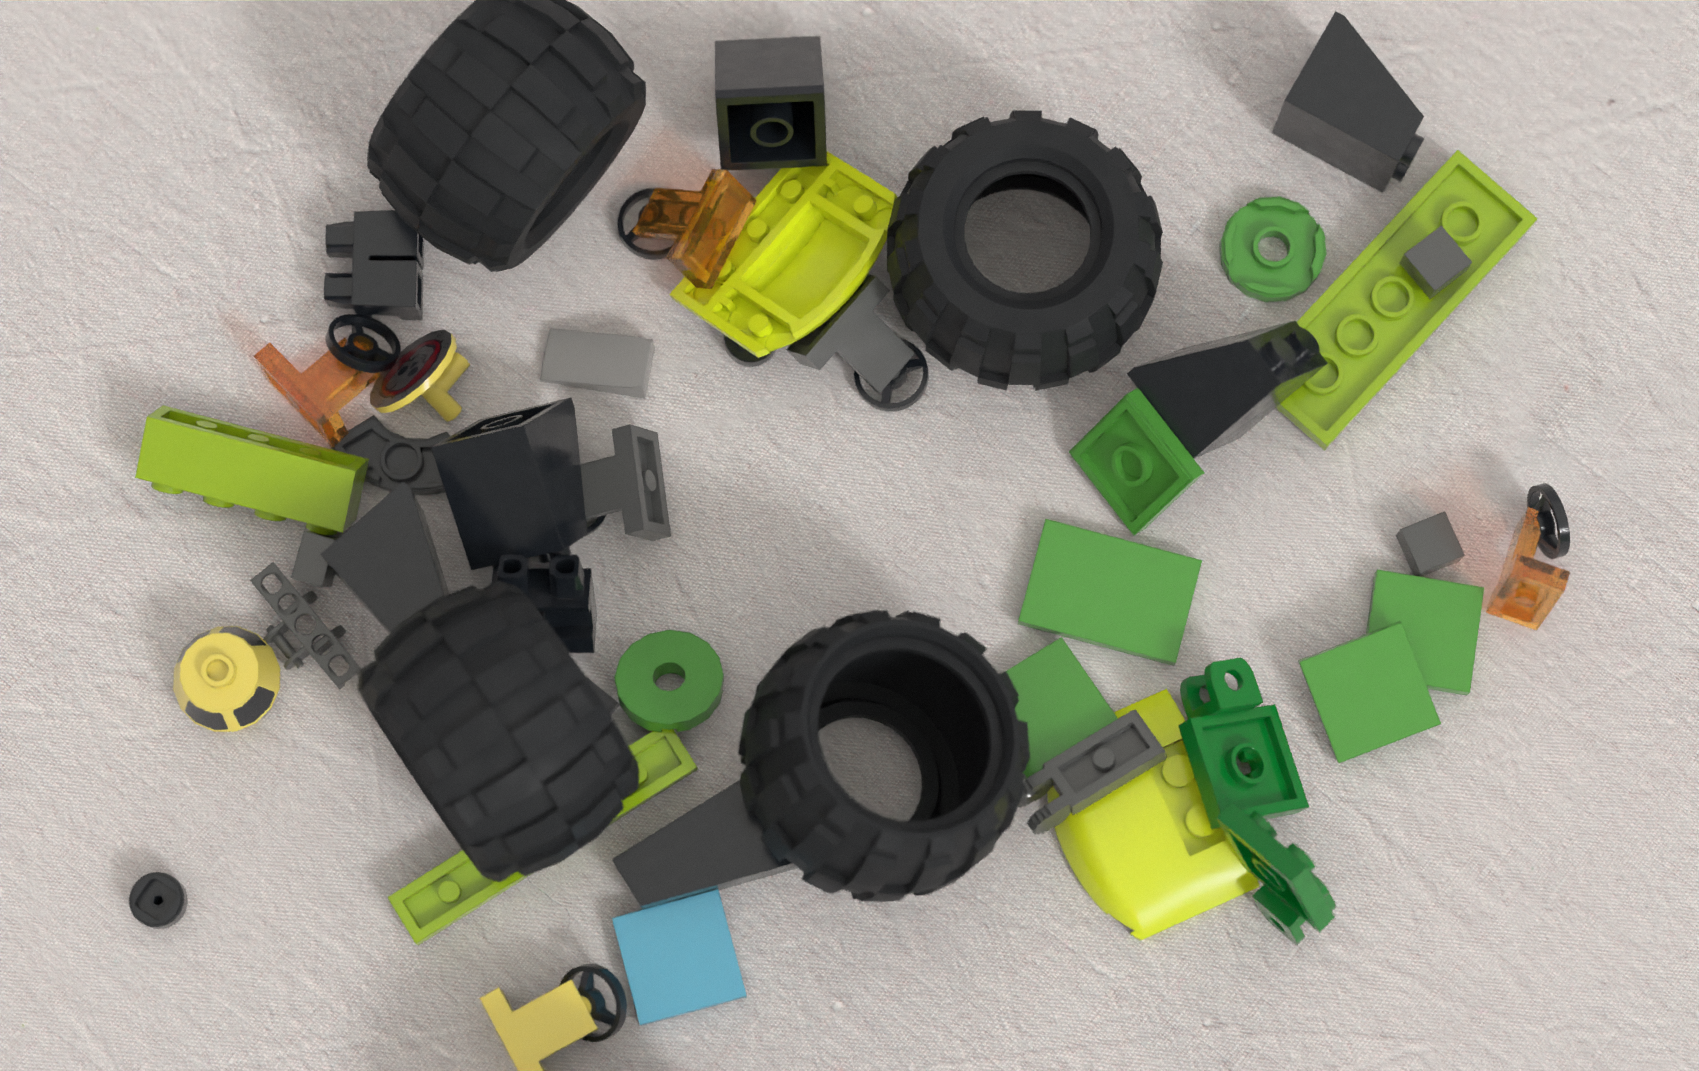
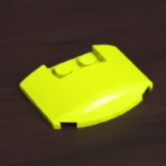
[669,151,897,358]
[1047,689,1260,941]

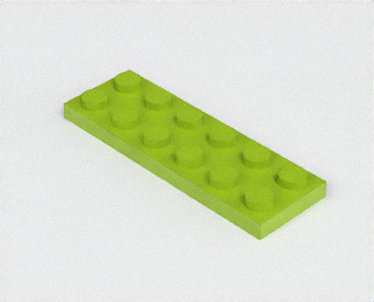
[1276,150,1538,451]

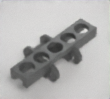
[250,562,361,690]

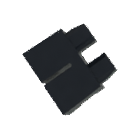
[324,210,424,321]
[492,555,597,653]

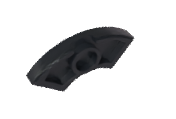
[328,415,450,496]

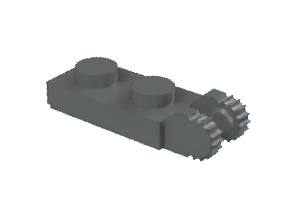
[1018,709,1166,835]

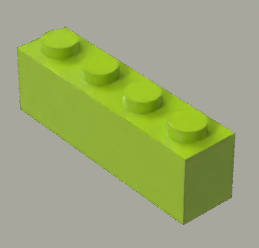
[135,405,369,535]

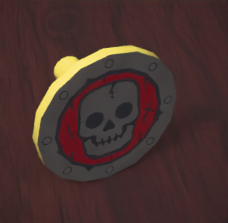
[370,329,470,422]

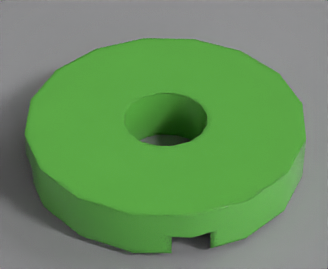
[1219,196,1326,302]
[615,630,724,732]

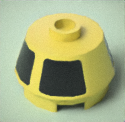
[173,626,280,732]

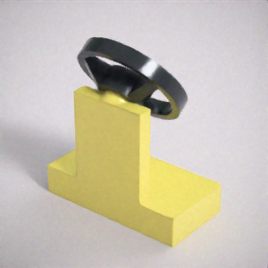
[480,964,627,1071]

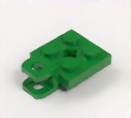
[1178,658,1309,829]
[1216,802,1336,945]

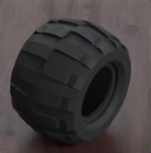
[367,0,646,272]
[887,110,1163,391]
[357,580,640,882]
[738,610,1030,902]

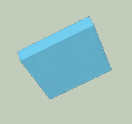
[612,889,747,1026]

